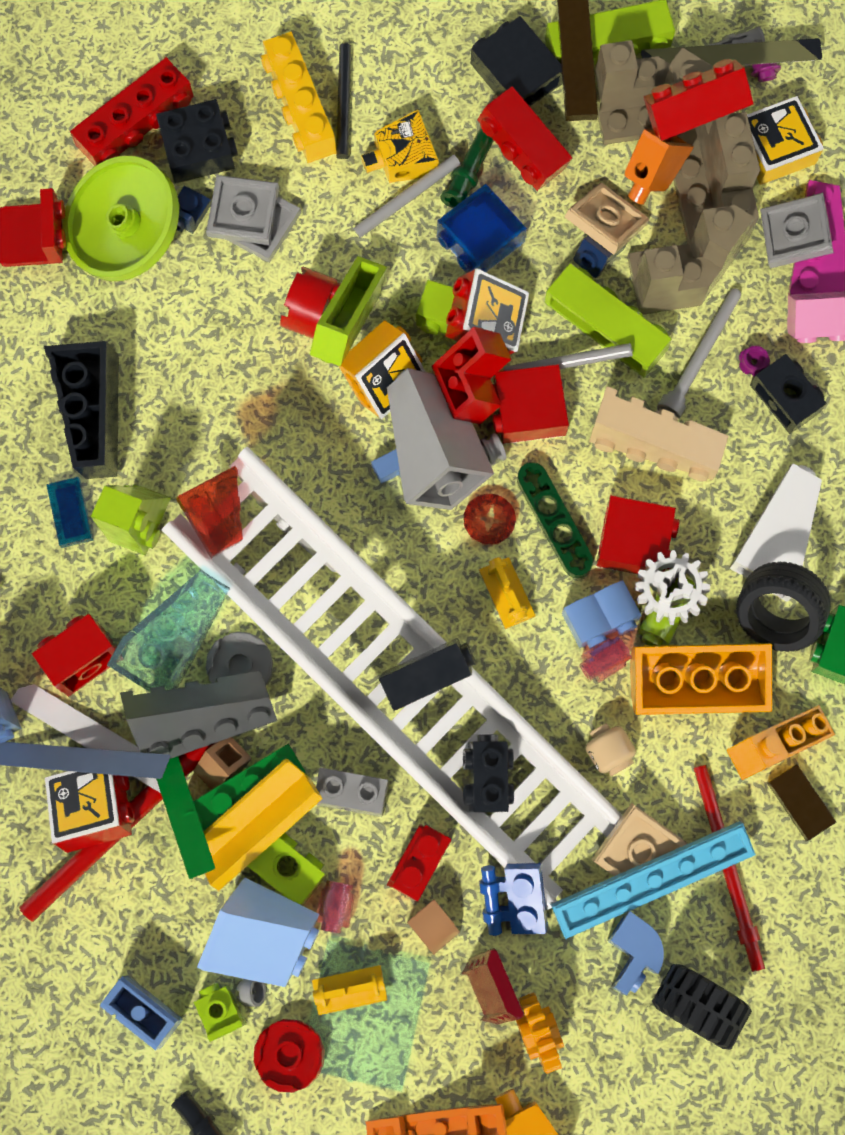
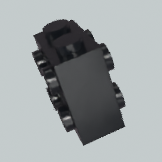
[156,99,238,184]

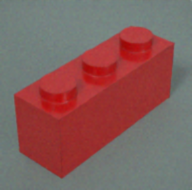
[643,59,754,141]
[477,86,573,191]

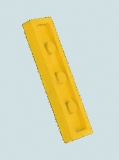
[204,759,323,891]

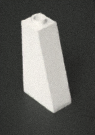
[730,464,822,602]

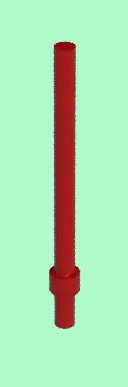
[693,765,766,972]

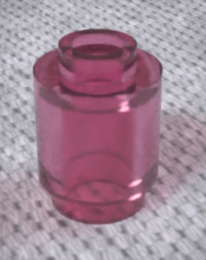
[579,636,632,683]
[317,880,355,934]

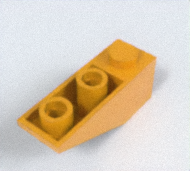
[726,705,835,780]

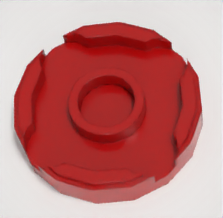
[253,1019,325,1093]

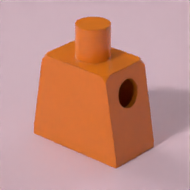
[624,129,694,205]

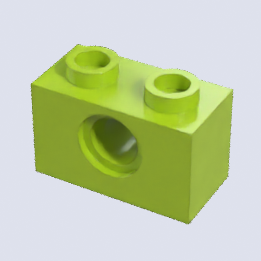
[247,833,327,906]

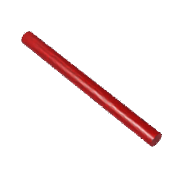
[19,742,217,922]

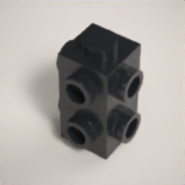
[463,734,514,812]

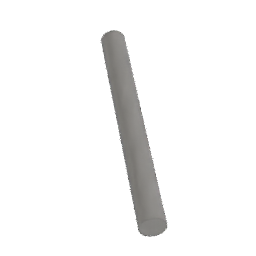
[353,154,461,238]
[504,343,633,371]

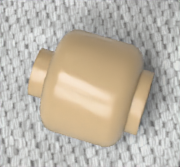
[586,723,636,776]

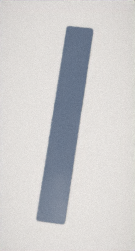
[0,742,170,779]

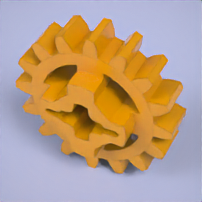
[516,992,564,1074]

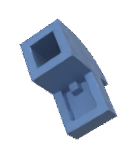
[607,911,664,996]

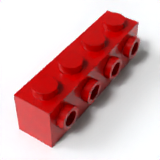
[70,57,194,166]

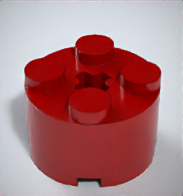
[280,266,341,339]

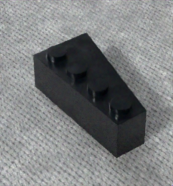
[44,341,119,479]

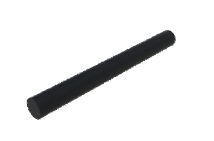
[336,43,351,159]

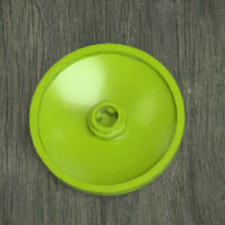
[63,156,179,281]

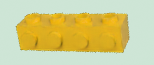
[260,31,336,163]

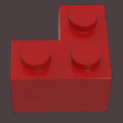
[431,326,512,424]

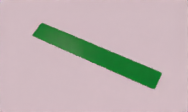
[156,756,215,879]

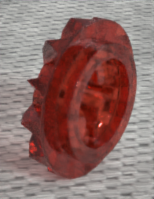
[464,494,516,546]

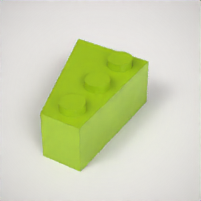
[90,484,171,556]

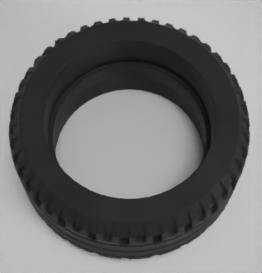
[736,561,831,652]

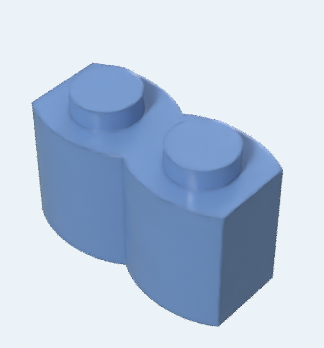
[561,580,642,650]

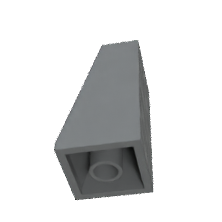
[387,368,494,510]

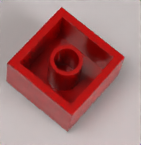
[31,614,124,697]

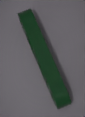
[517,462,593,579]

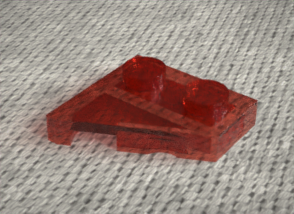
[176,466,243,559]

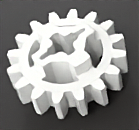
[635,550,710,625]

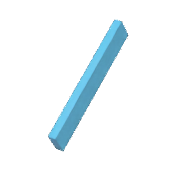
[550,821,756,939]

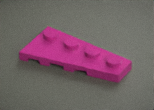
[788,180,845,295]

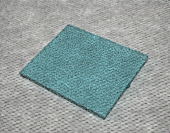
[309,940,430,1092]

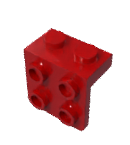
[0,188,66,267]

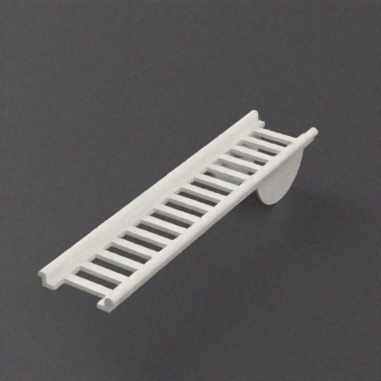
[162,446,622,910]

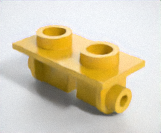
[479,557,536,629]
[312,965,388,1016]

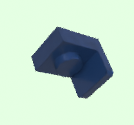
[176,185,212,234]
[573,235,627,278]

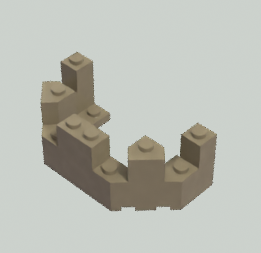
[595,40,760,315]

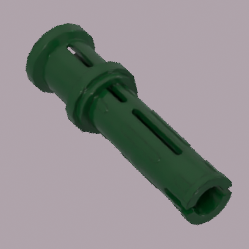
[440,126,494,211]

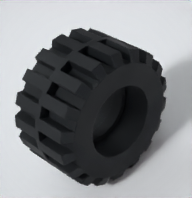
[652,964,752,1050]

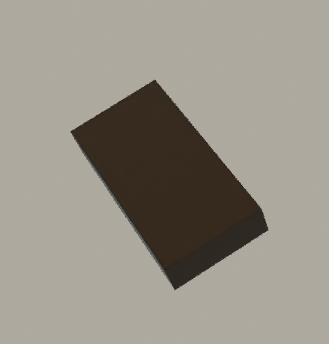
[767,764,837,841]

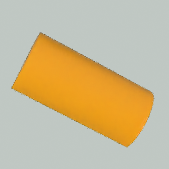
[630,643,772,715]

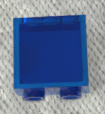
[436,184,527,273]

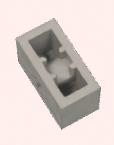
[316,768,388,817]

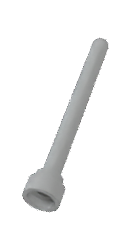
[657,288,741,419]

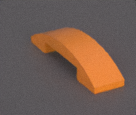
[365,1104,507,1135]

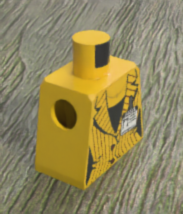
[361,110,439,183]

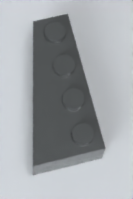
[120,671,277,759]

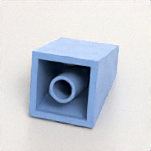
[197,877,320,987]

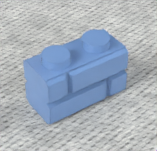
[100,976,183,1050]

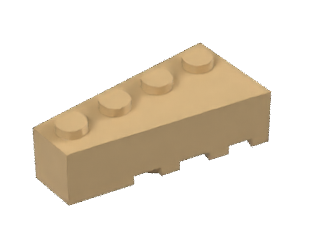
[589,386,729,481]

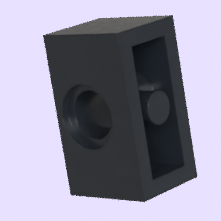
[750,354,827,434]

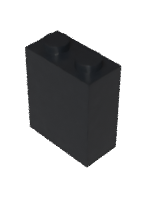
[470,16,563,106]
[379,638,475,711]

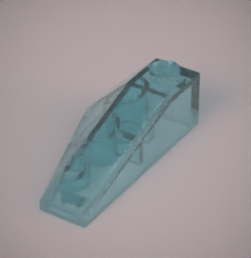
[107,570,230,692]

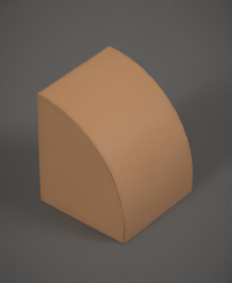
[193,737,252,790]
[407,899,460,955]

